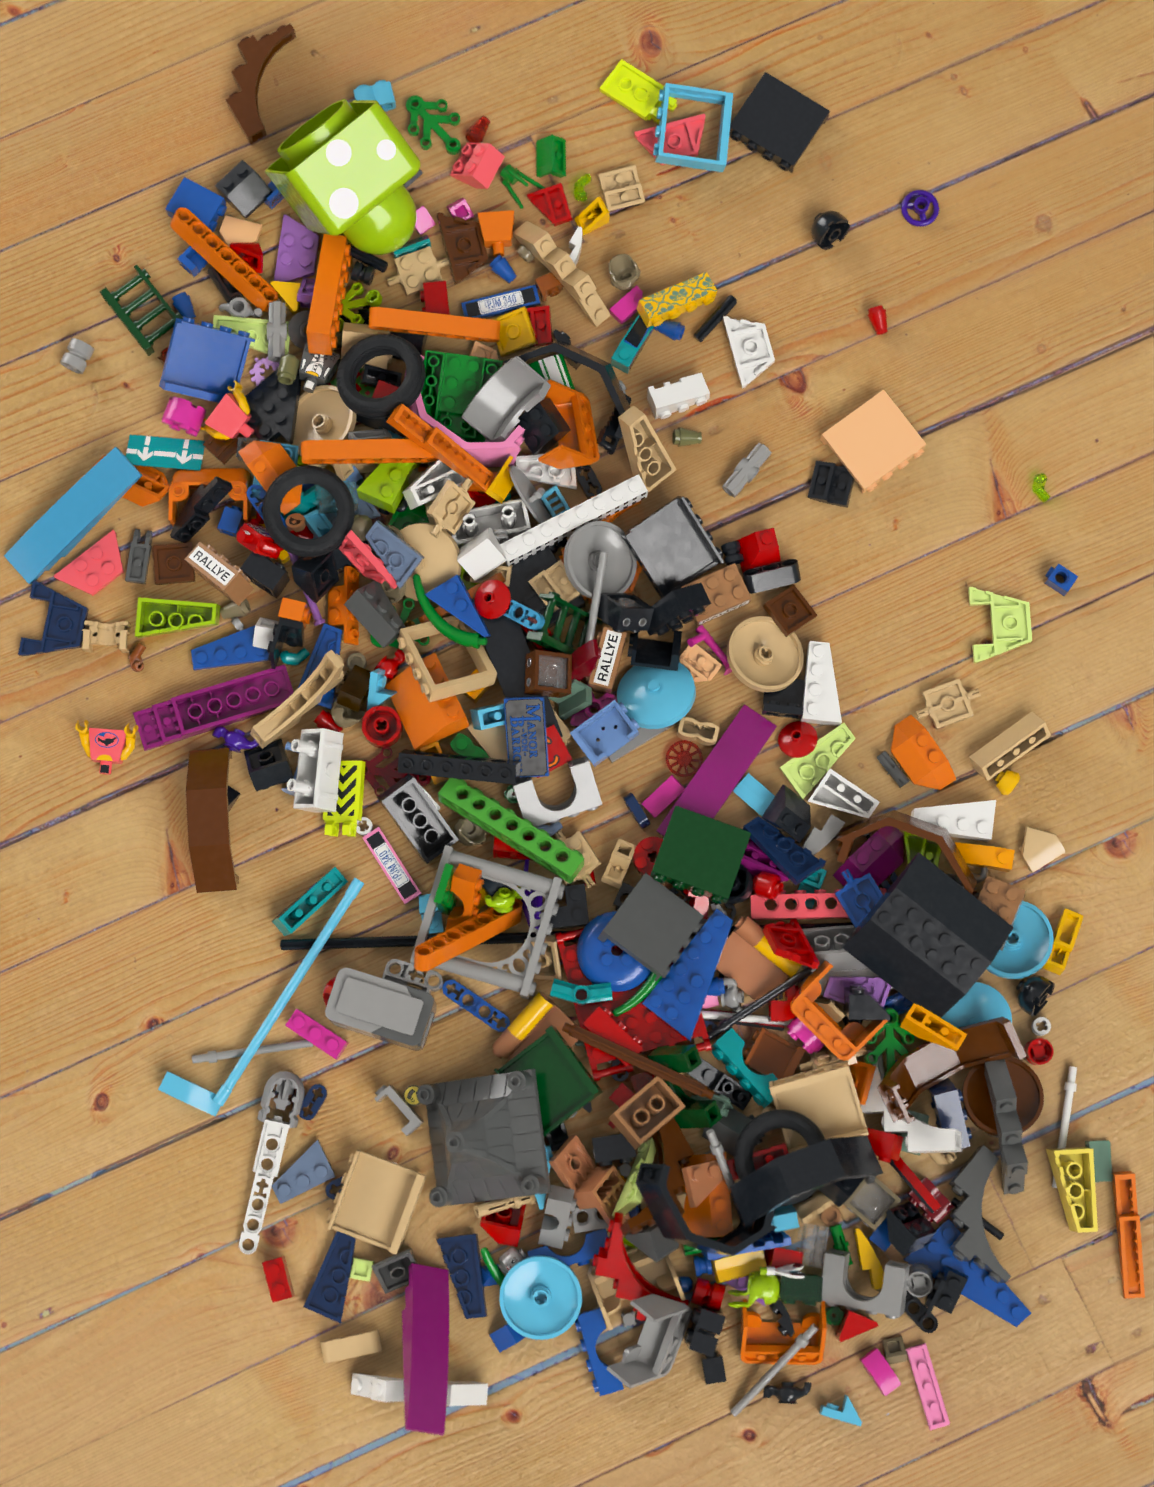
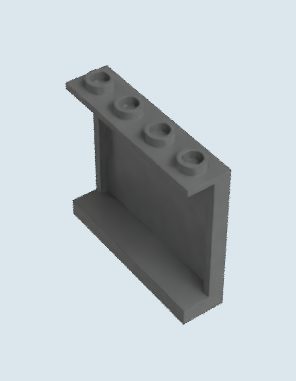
[598,873,704,981]

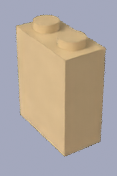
[341,322,394,369]

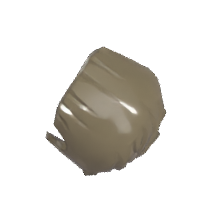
[608,254,641,290]
[351,514,373,542]
[331,697,365,728]
[454,818,487,846]

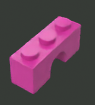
[285,1009,348,1060]

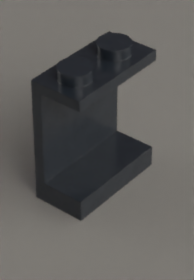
[627,630,682,671]

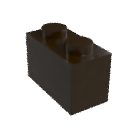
[336,665,371,712]

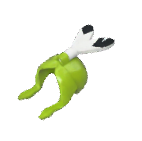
[728,1263,805,1308]

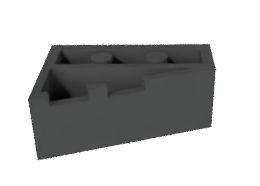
[344,581,406,648]

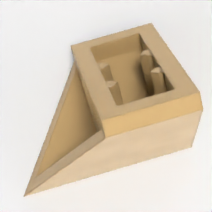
[815,998,846,1023]

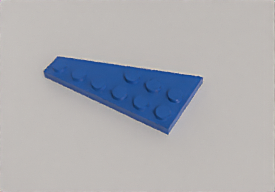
[642,909,733,1042]
[903,1219,1031,1327]

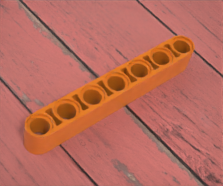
[170,207,278,312]
[368,307,500,342]
[301,439,437,464]
[414,898,523,972]

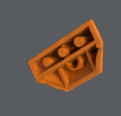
[238,440,303,516]
[93,455,170,507]
[891,715,956,791]

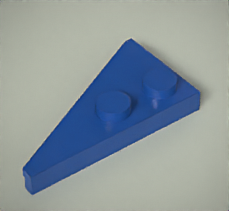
[425,575,491,637]

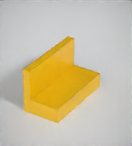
[485,455,514,504]

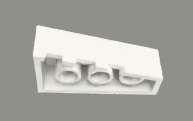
[801,641,842,726]
[911,800,996,842]

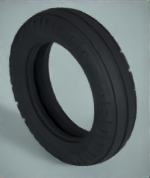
[337,334,425,419]
[263,465,355,557]
[734,1109,825,1205]

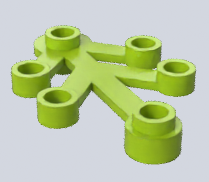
[339,282,382,331]

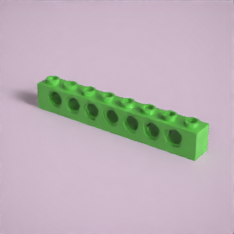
[438,778,584,884]

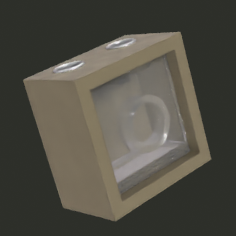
[843,1177,901,1231]

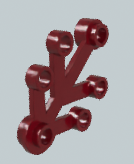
[361,747,431,797]

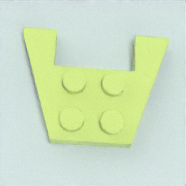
[968,587,1032,663]

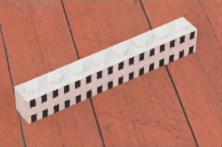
[500,474,648,567]

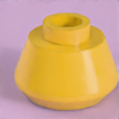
[995,770,1020,795]

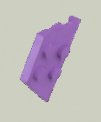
[274,215,320,282]

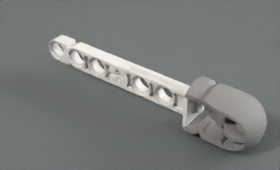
[239,1072,304,1254]

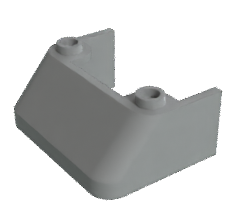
[607,1294,692,1389]

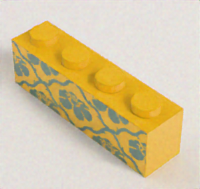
[637,272,717,328]

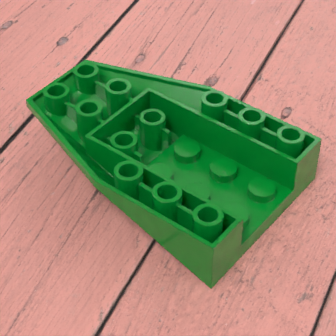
[421,350,504,443]

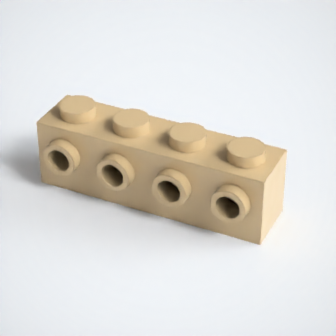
[969,712,1051,781]

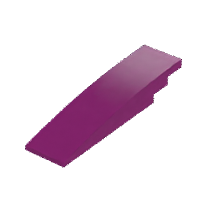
[133,664,294,751]
[656,704,777,837]
[402,1263,449,1436]

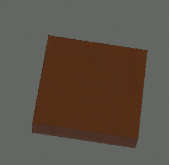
[153,542,196,585]
[763,585,817,637]

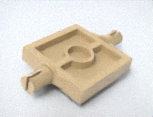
[387,246,449,296]
[427,478,475,538]
[915,679,981,730]
[554,830,601,888]
[799,1046,867,1073]

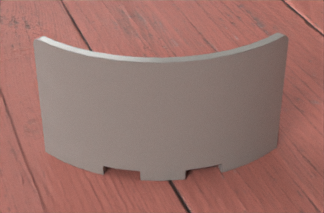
[462,356,551,442]

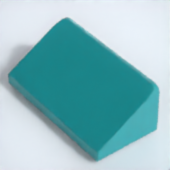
[392,235,431,258]

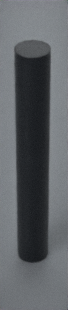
[951,1197,1004,1240]

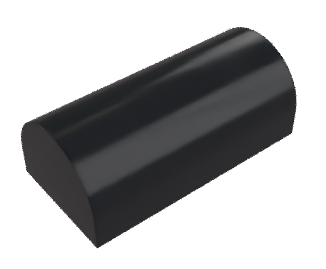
[207,267,244,303]
[360,364,402,388]

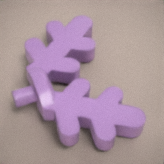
[250,356,279,386]

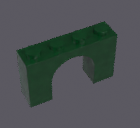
[647,1044,722,1129]

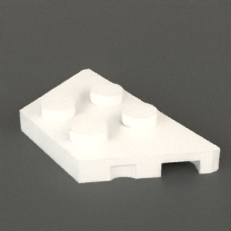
[723,316,775,388]

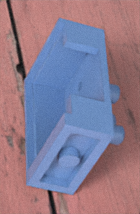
[570,700,640,767]

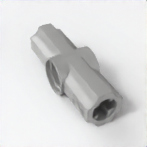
[267,301,287,362]
[722,443,772,498]

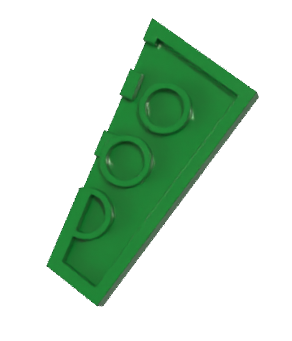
[434,863,457,916]

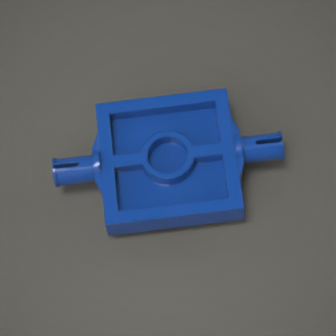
[835,869,883,928]

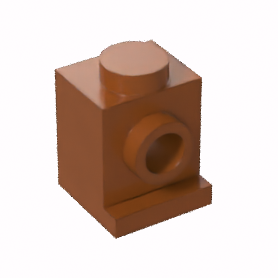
[535,272,564,302]

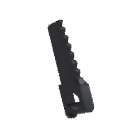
[597,393,631,455]

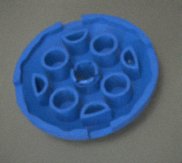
[577,911,651,992]

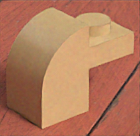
[601,839,636,889]

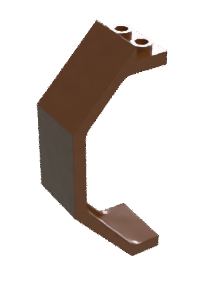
[186,748,239,893]
[835,810,977,895]
[877,1017,1027,1124]

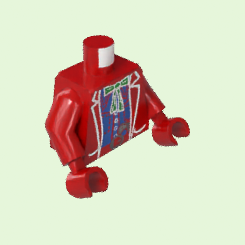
[236,509,299,559]

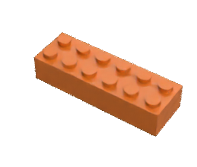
[306,234,352,356]

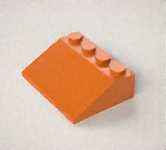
[385,653,469,751]
[681,1152,733,1237]

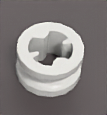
[356,817,373,836]
[1031,1017,1051,1036]

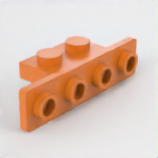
[328,566,360,646]

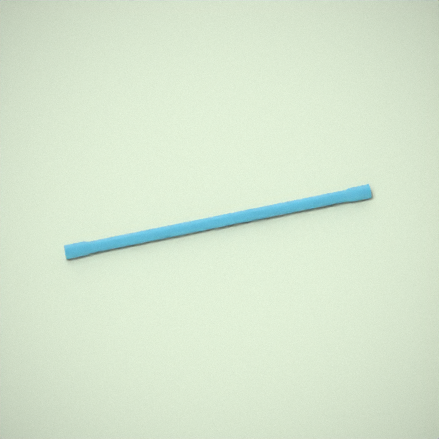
[212,877,364,1107]

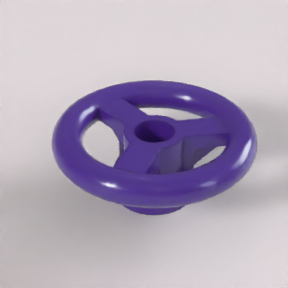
[901,190,939,227]

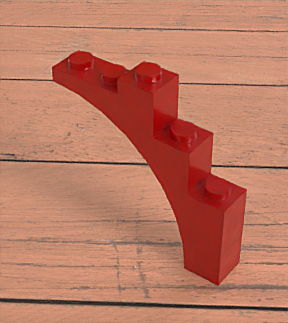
[592,1212,689,1321]

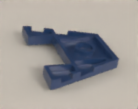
[18,581,89,656]

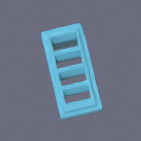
[541,485,570,518]

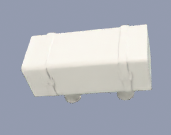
[452,498,531,549]
[287,728,344,813]

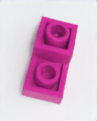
[641,775,685,818]
[860,1347,901,1396]

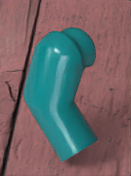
[280,647,310,666]

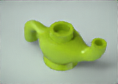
[484,887,522,913]

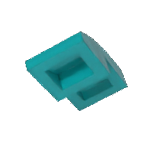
[793,868,827,910]

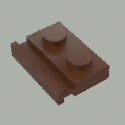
[203,433,251,465]

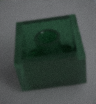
[778,1274,823,1306]

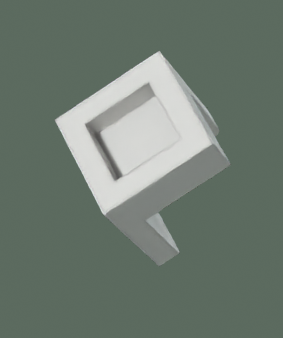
[253,617,279,649]

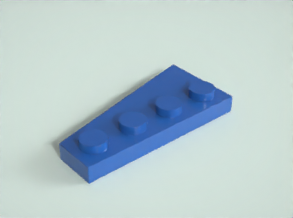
[191,625,269,671]
[701,1230,792,1260]

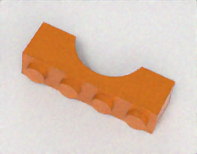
[446,863,484,930]

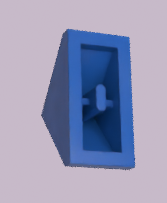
[489,1323,526,1352]

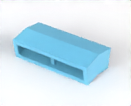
[733,773,775,816]

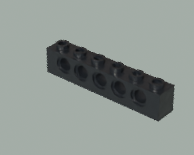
[398,750,521,784]

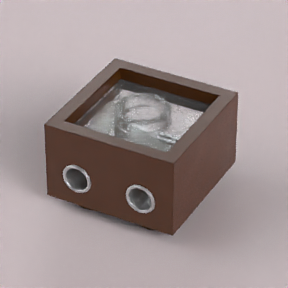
[525,650,572,698]

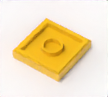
[492,306,537,357]

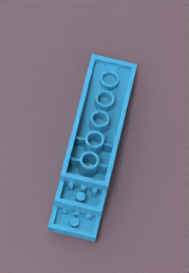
[4,447,142,584]

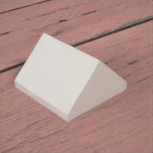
[457,527,507,582]

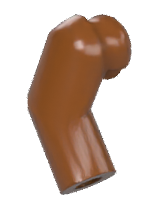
[129,643,146,672]

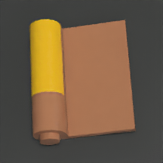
[716,916,802,1008]
[492,991,578,1060]

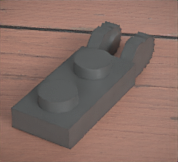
[125,529,153,584]

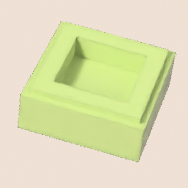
[350,1257,374,1282]

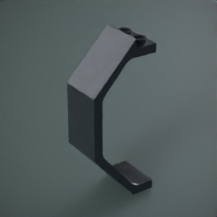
[502,341,630,439]
[729,1136,883,1230]
[636,1163,777,1256]

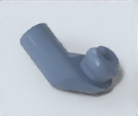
[537,822,563,837]

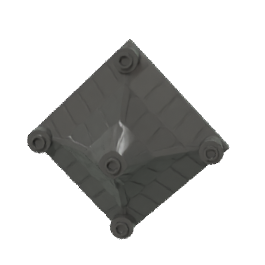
[417,1069,551,1207]

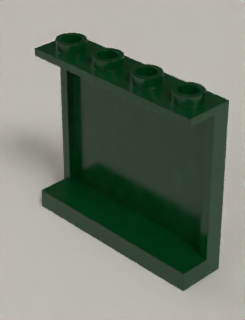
[650,805,751,904]
[494,1025,603,1137]

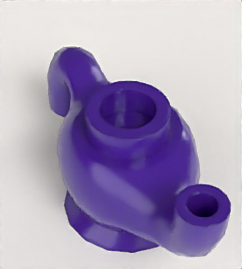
[212,726,259,753]

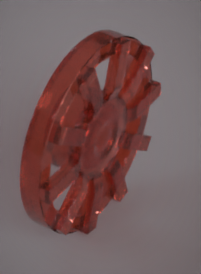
[666,740,703,777]

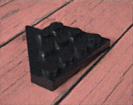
[245,369,302,445]

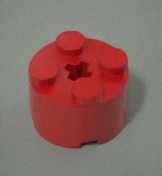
[362,706,403,749]
[633,837,663,878]

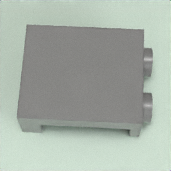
[374,1085,424,1136]

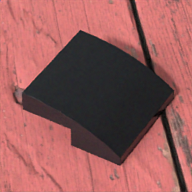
[808,460,855,508]

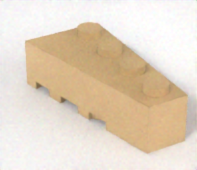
[618,405,677,492]

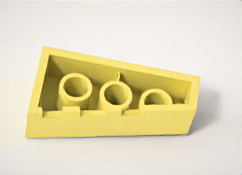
[1046,1147,1098,1233]

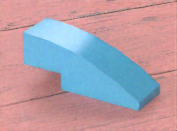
[158,1071,221,1116]

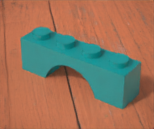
[711,1028,778,1109]

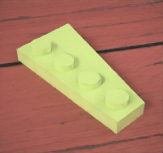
[779,723,855,799]
[612,1138,656,1217]

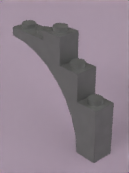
[984,1059,1028,1195]
[949,1145,1011,1283]

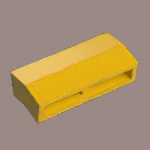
[711,1250,767,1284]

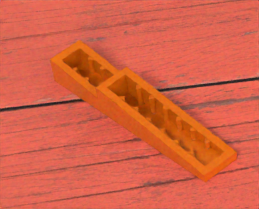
[386,404,495,492]
[1112,1171,1145,1299]

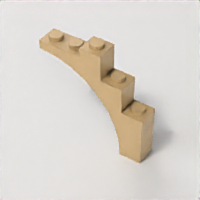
[512,221,611,327]
[250,650,344,749]

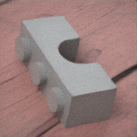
[538,1185,577,1249]

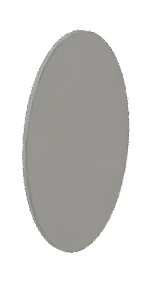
[509,465,551,524]

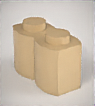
[677,717,720,746]

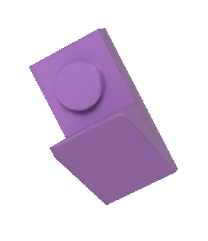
[297,278,316,308]

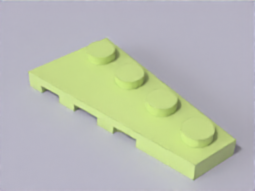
[213,315,290,355]

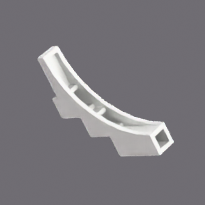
[860,1050,962,1153]
[351,1373,488,1406]

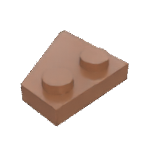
[681,1160,723,1208]

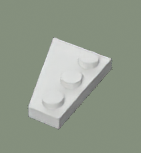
[516,454,577,490]

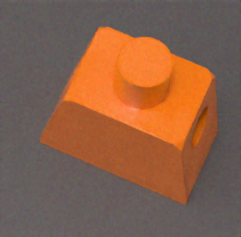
[478,210,515,257]

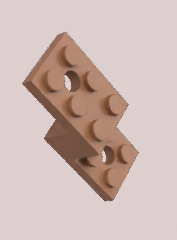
[549,1135,640,1238]

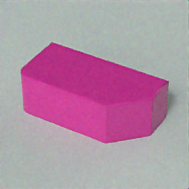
[609,285,643,324]

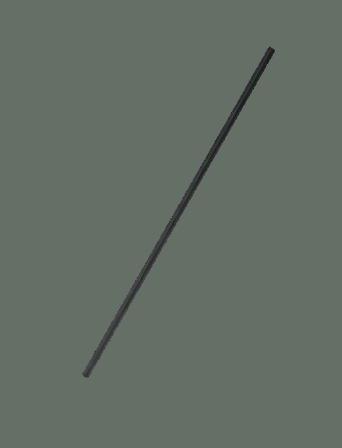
[280,923,853,950]

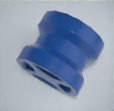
[693,1256,713,1277]

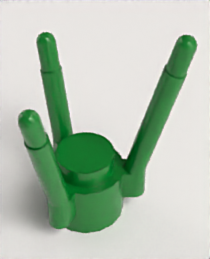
[500,164,545,209]

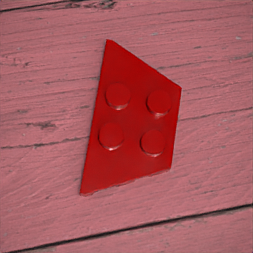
[763,918,820,969]

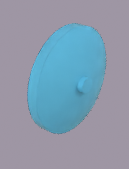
[617,663,696,729]
[986,901,1054,979]
[942,982,1012,1028]
[499,1255,582,1340]

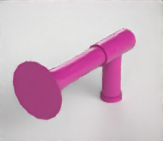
[687,625,732,675]

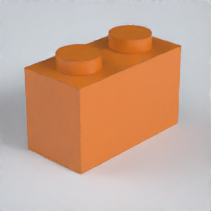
[278,597,312,629]

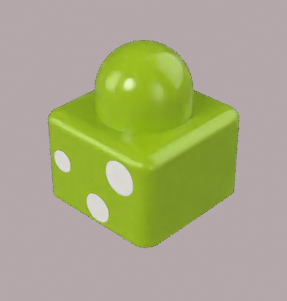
[265,99,421,255]

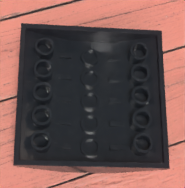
[842,852,1014,1018]

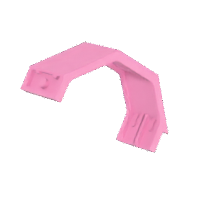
[403,355,525,467]

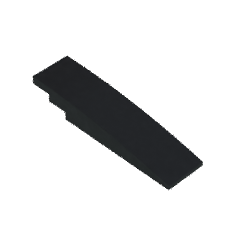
[473,595,563,737]

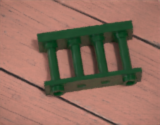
[100,265,183,356]
[526,592,603,654]

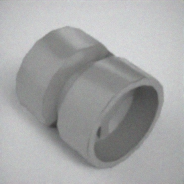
[60,338,94,374]
[907,1263,933,1297]

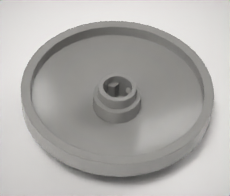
[564,521,637,599]

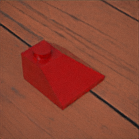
[736,528,781,574]
[480,1200,526,1247]

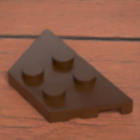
[437,212,488,284]

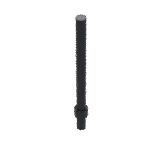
[707,967,812,1039]

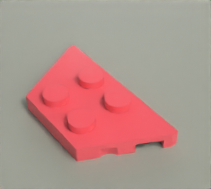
[634,113,705,165]
[54,530,124,596]
[339,530,397,589]

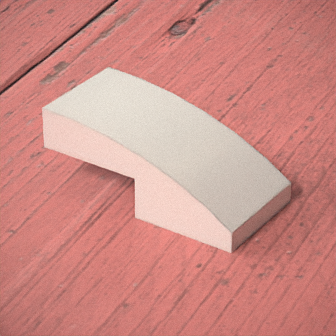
[569,226,582,265]

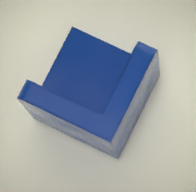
[178,246,208,277]

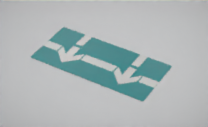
[126,435,206,471]

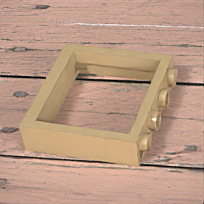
[397,616,497,702]

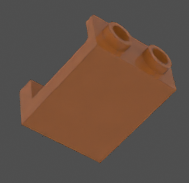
[742,1027,806,1079]

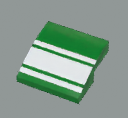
[528,354,575,390]

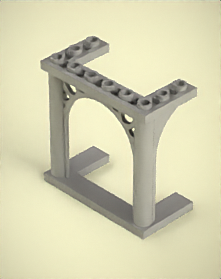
[410,845,565,1000]

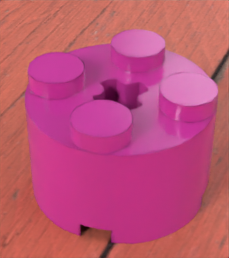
[161,396,207,437]
[787,1017,825,1054]

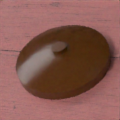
[962,1057,1044,1136]

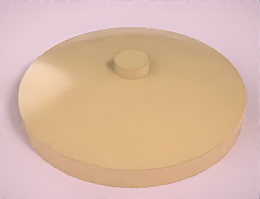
[287,385,357,456]
[400,523,462,601]
[726,616,804,692]

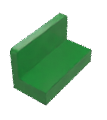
[536,135,566,178]

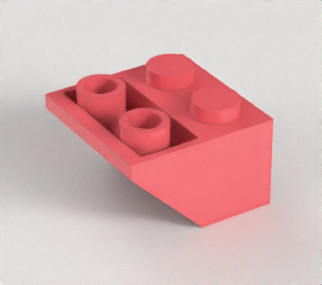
[450,143,505,189]

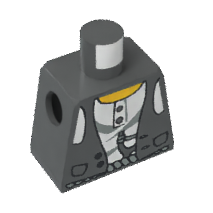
[299,343,341,393]

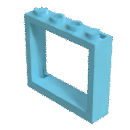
[653,83,733,173]

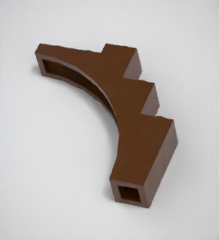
[226,23,296,145]
[620,1117,694,1235]

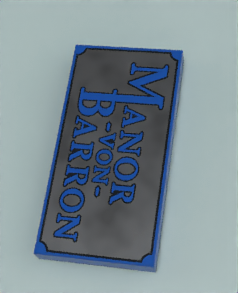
[504,696,550,777]

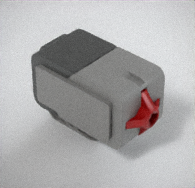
[323,959,443,1051]

